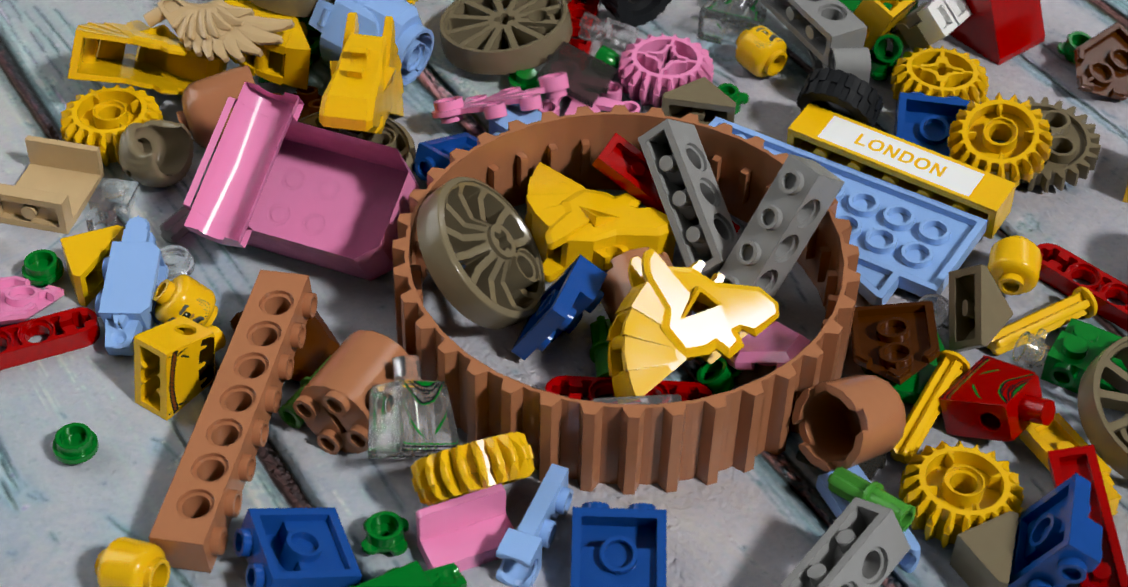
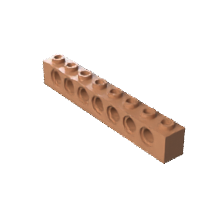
[148,270,318,573]

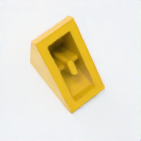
[60,225,124,307]

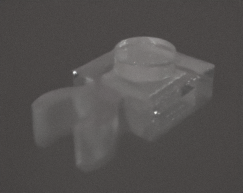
[578,13,639,55]
[85,177,141,232]

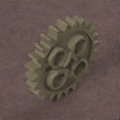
[994,96,1101,193]

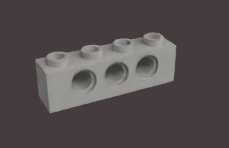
[759,0,868,66]
[638,119,739,279]
[719,154,845,299]
[779,497,911,587]

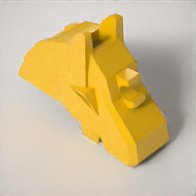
[224,0,311,90]
[319,12,404,134]
[67,20,227,96]
[524,162,676,283]
[607,249,779,404]

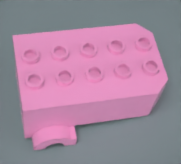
[183,82,420,281]

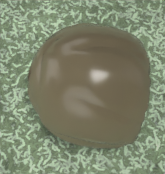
[118,120,194,188]

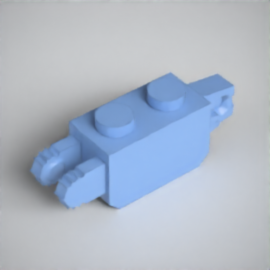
[95,215,169,356]

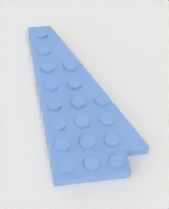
[708,116,988,305]

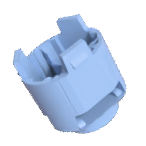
[308,0,434,85]

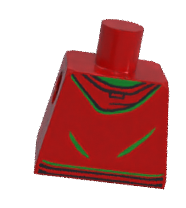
[939,356,1056,442]

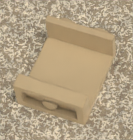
[0,135,105,234]

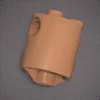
[293,330,419,455]

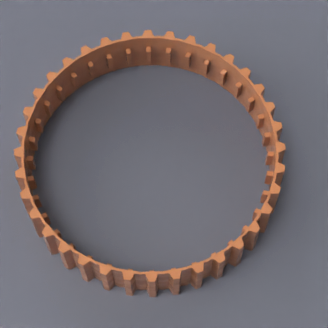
[392,105,860,495]

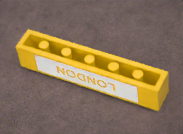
[787,103,1017,239]

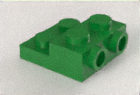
[1040,318,1128,394]

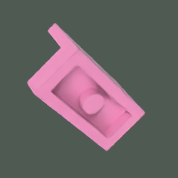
[416,484,515,572]

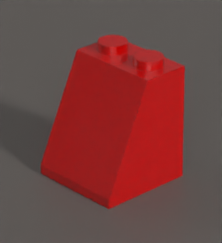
[949,0,1045,65]

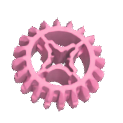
[618,33,714,108]

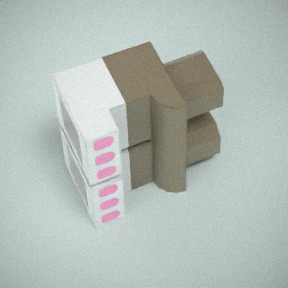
[890,0,973,52]

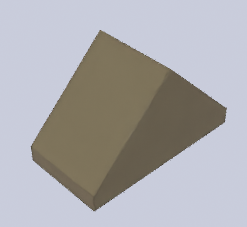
[662,77,736,125]
[949,264,1013,352]
[950,511,1019,587]

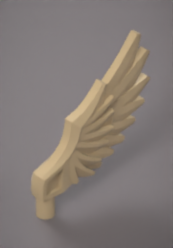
[143,0,295,63]

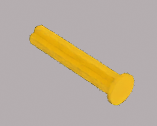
[987,286,1098,356]
[890,350,970,464]

